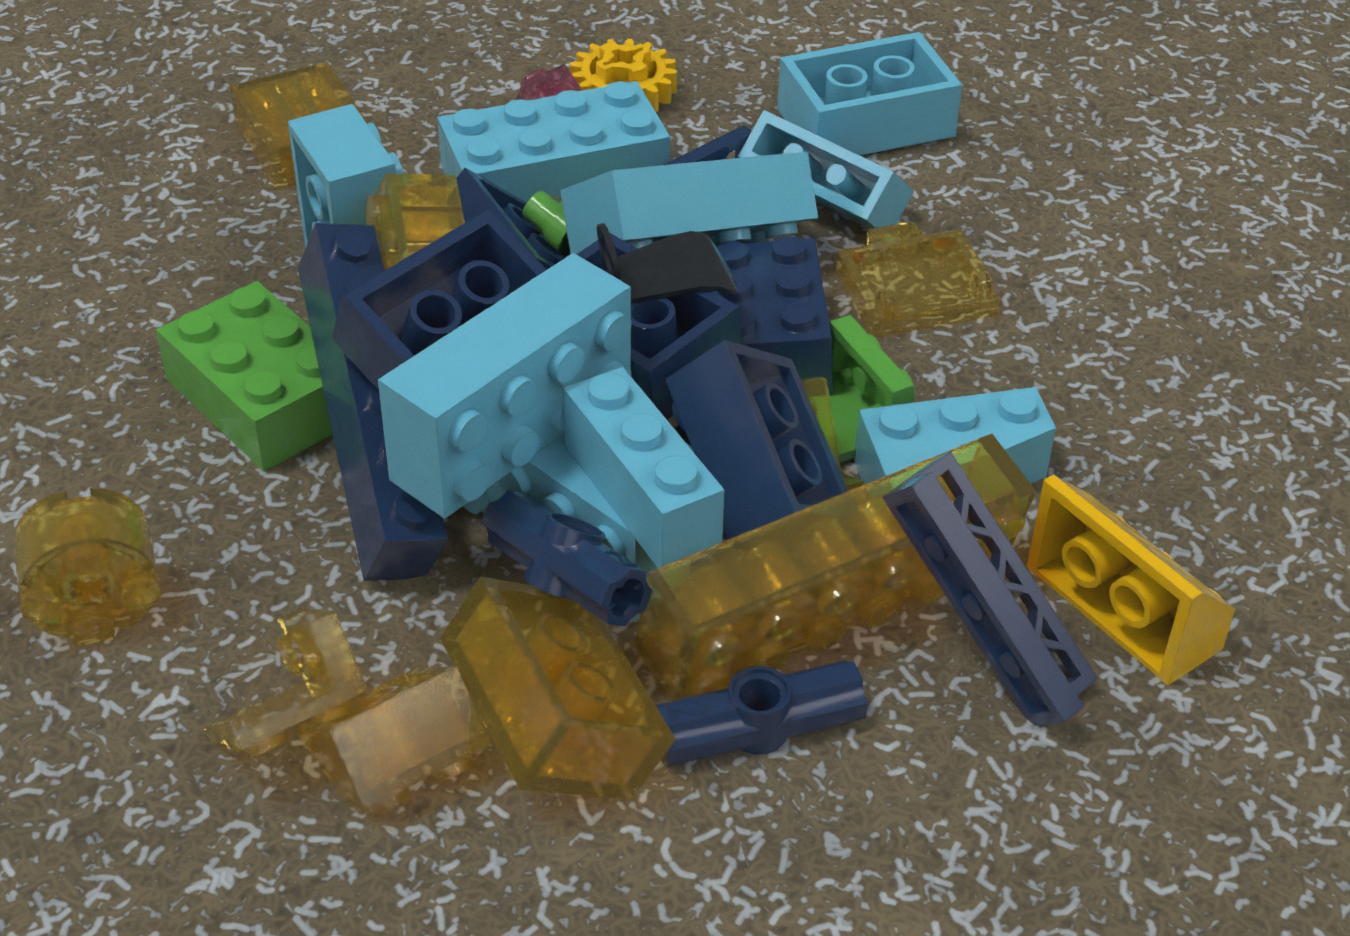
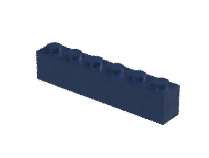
[298,223,448,581]

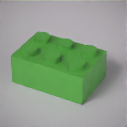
[156,281,333,472]

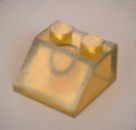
[293,666,491,814]

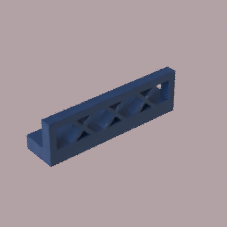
[882,451,1098,725]

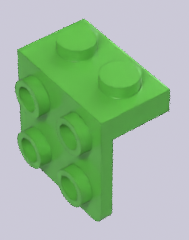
[808,315,915,464]

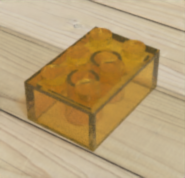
[440,577,676,800]

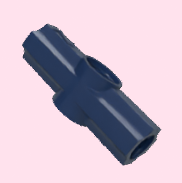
[481,489,653,626]
[650,660,868,767]

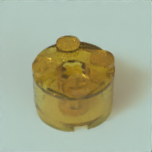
[14,488,161,647]

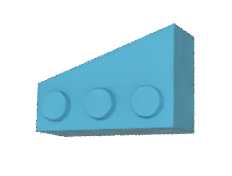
[854,387,1056,545]

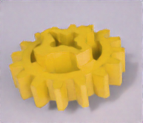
[570,39,677,112]

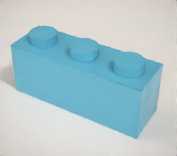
[738,110,914,236]
[563,366,724,573]

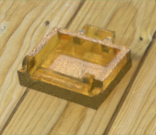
[835,222,1000,338]

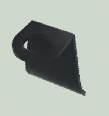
[596,223,738,304]

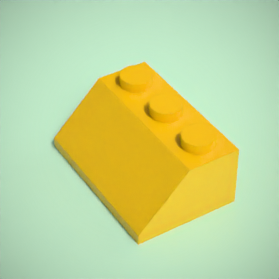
[1027,475,1235,685]

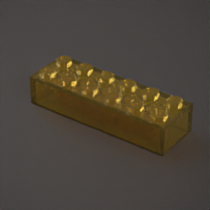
[635,433,1036,701]

